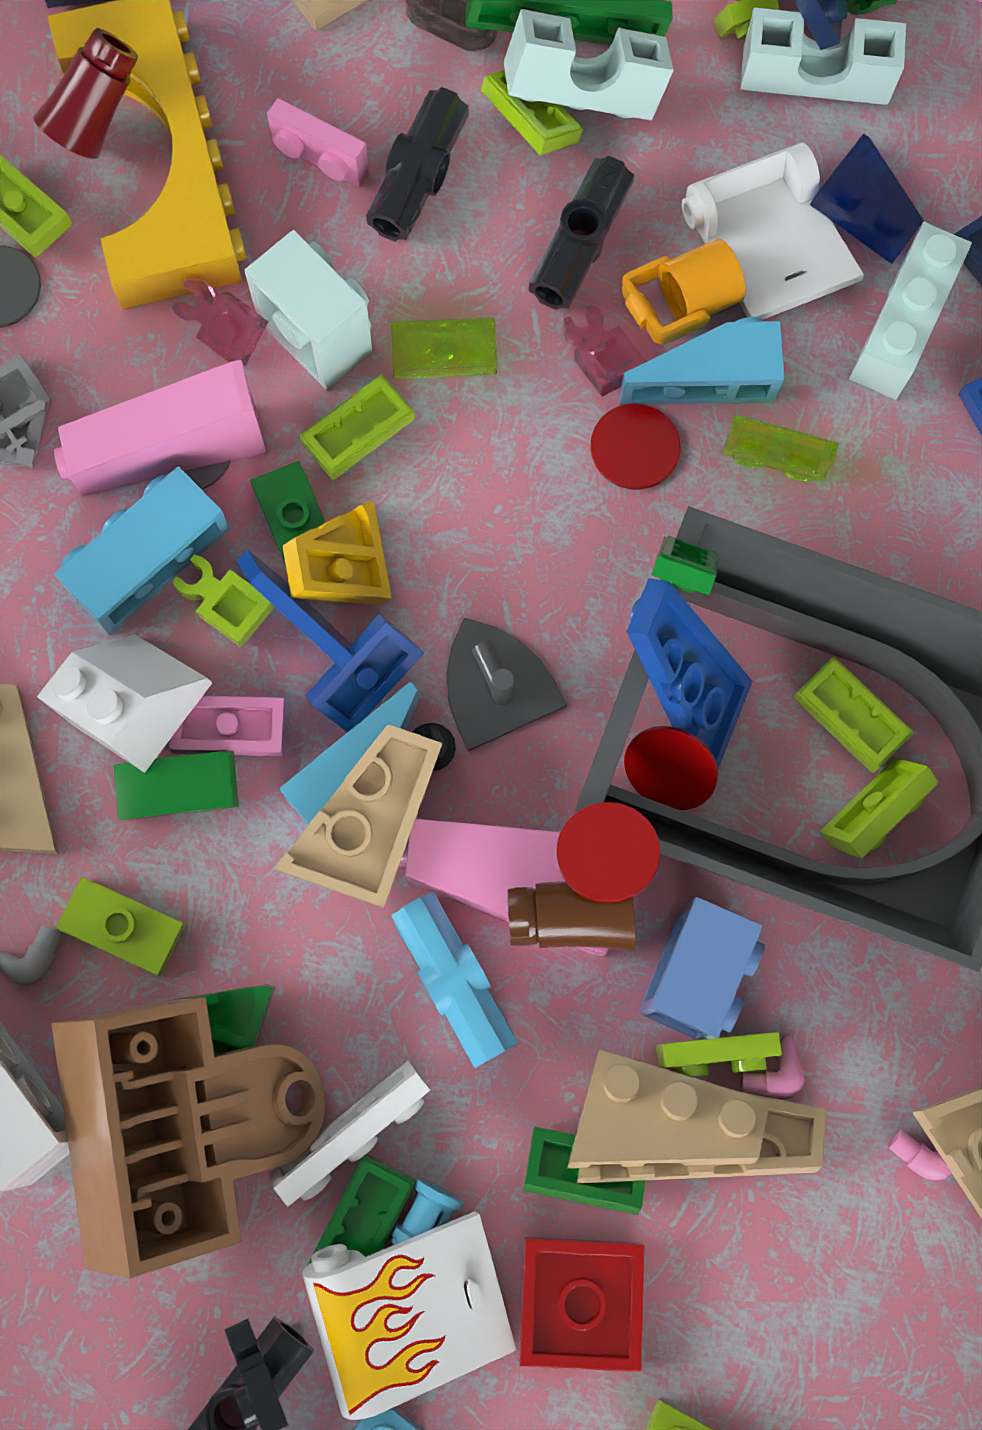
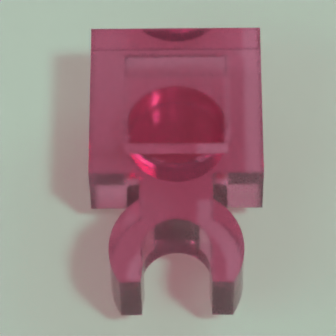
[172,279,268,366]
[564,305,647,397]

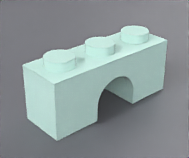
[740,8,906,105]
[504,9,673,121]
[849,222,972,400]

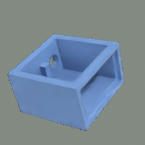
[638,897,765,1040]

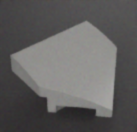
[0,354,52,468]

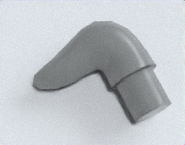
[0,925,63,985]

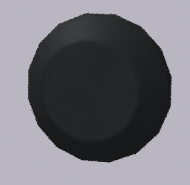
[412,723,456,771]

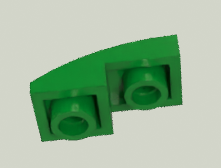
[113,751,239,820]

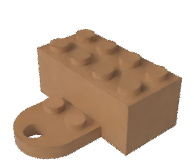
[51,997,325,1279]

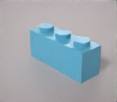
[54,466,230,635]

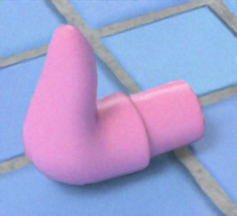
[741,1034,805,1099]
[888,1130,952,1180]

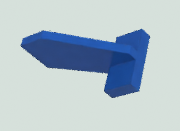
[236,549,424,732]

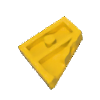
[283,501,392,606]

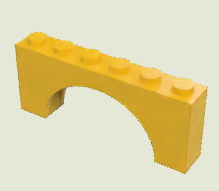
[47,0,247,310]

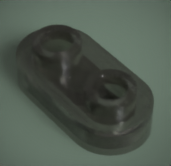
[405,0,498,51]

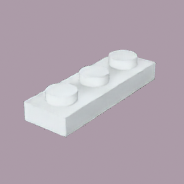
[270,1061,430,1207]

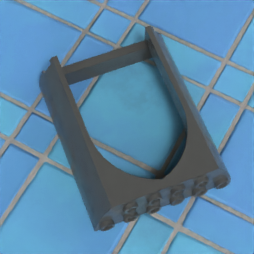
[573,506,982,972]

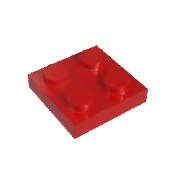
[519,1237,645,1372]

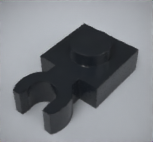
[224,1319,289,1430]

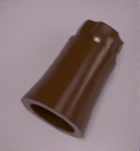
[508,881,636,952]

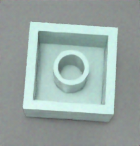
[244,230,373,391]

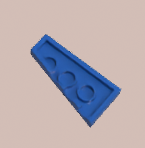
[627,578,753,769]

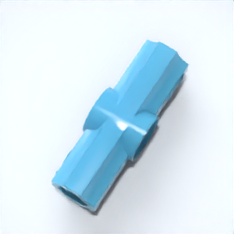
[391,892,518,1069]

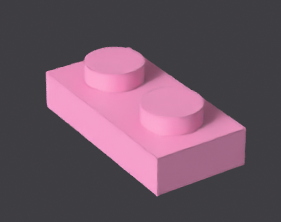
[267,98,369,187]
[169,696,286,756]

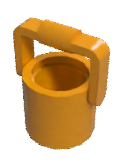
[622,238,746,345]

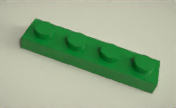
[466,0,673,45]

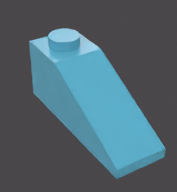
[619,317,784,405]
[279,682,419,825]

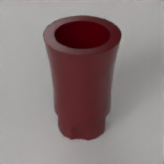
[33,28,138,159]

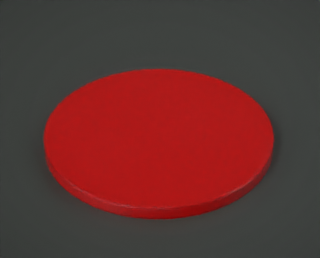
[590,404,681,490]
[624,726,719,810]
[556,802,660,903]

